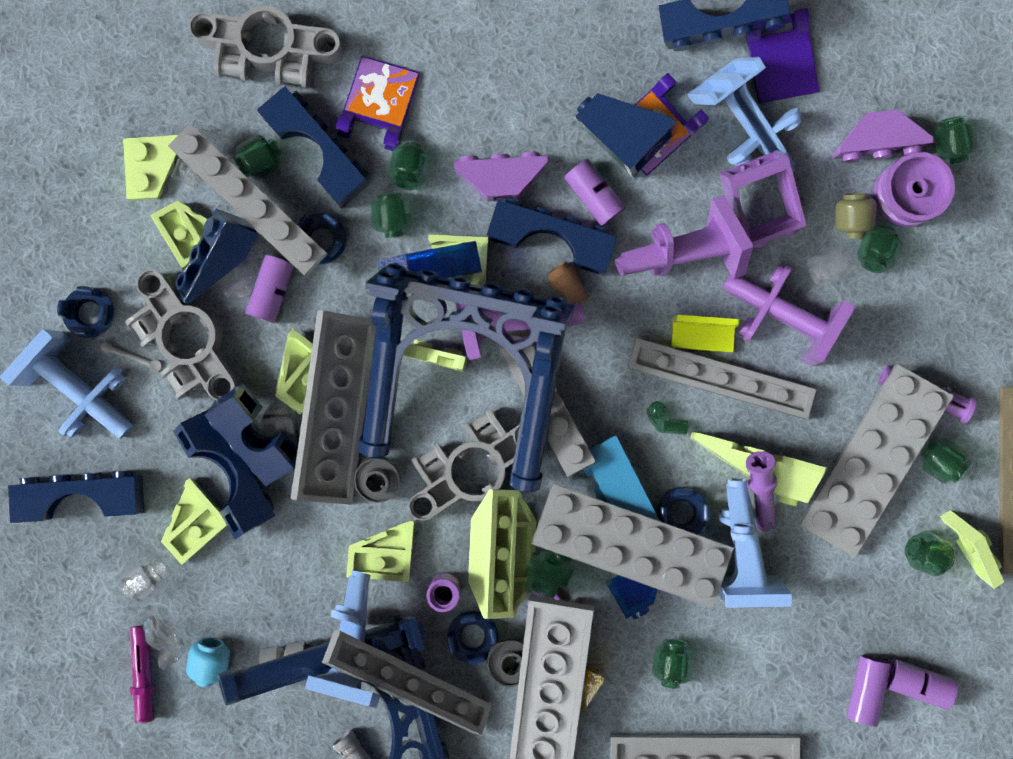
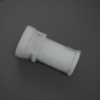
[332,729,372,759]

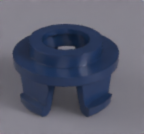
[296,212,347,264]
[57,286,114,338]
[657,487,710,534]
[447,611,499,666]

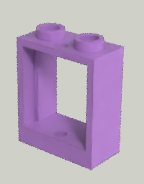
[719,150,807,248]

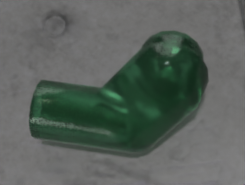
[647,401,688,435]

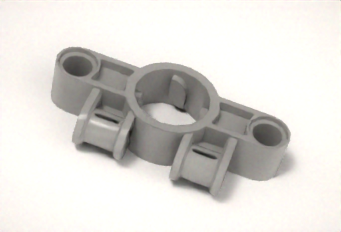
[189,5,343,89]
[125,270,240,400]
[409,408,520,521]

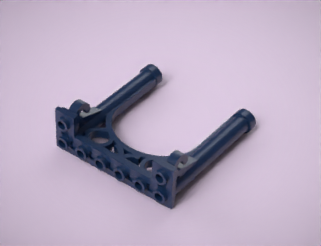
[358,264,575,492]
[217,614,449,759]

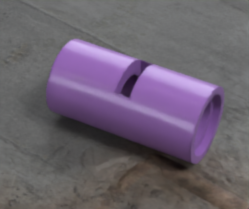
[564,159,626,227]
[245,255,295,324]
[427,572,461,612]
[846,655,892,727]
[886,659,958,710]

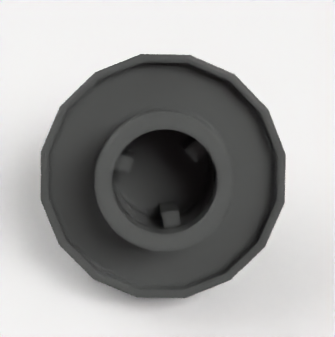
[354,457,401,503]
[486,639,523,687]

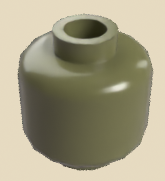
[835,193,877,238]

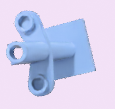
[687,57,802,173]
[0,329,133,439]
[719,477,792,608]
[305,570,380,708]

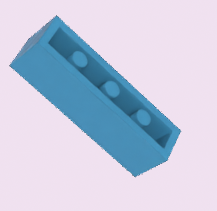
[583,435,660,521]

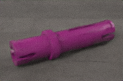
[130,625,156,723]

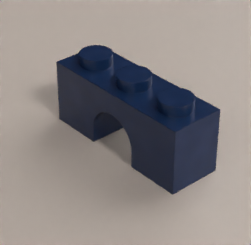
[204,383,298,486]

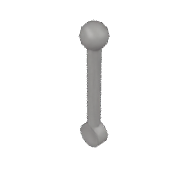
[100,341,162,372]

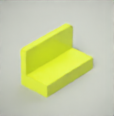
[670,315,740,353]

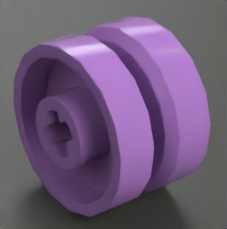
[873,152,955,227]

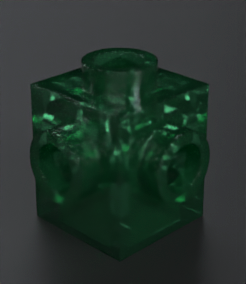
[524,548,573,599]

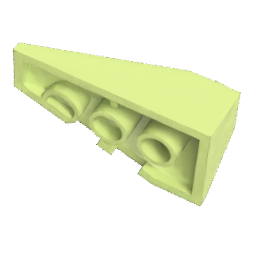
[690,432,826,507]

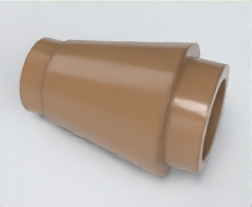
[546,260,589,303]

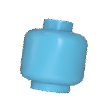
[186,637,230,687]

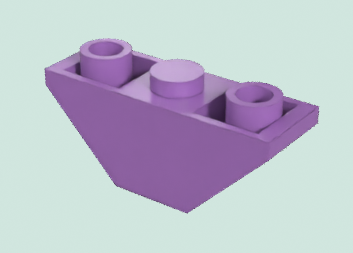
[833,109,934,163]
[454,152,548,202]

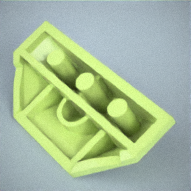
[468,490,537,619]

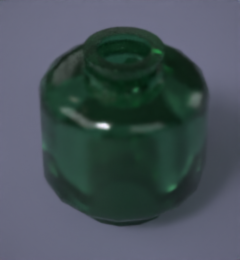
[933,116,978,164]
[233,134,282,181]
[387,142,431,191]
[370,192,413,238]
[857,225,903,273]
[920,438,971,484]
[905,531,955,576]
[652,639,695,689]

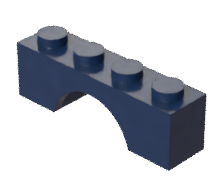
[659,0,792,52]
[257,86,369,208]
[486,198,617,276]
[173,409,276,539]
[8,470,145,523]

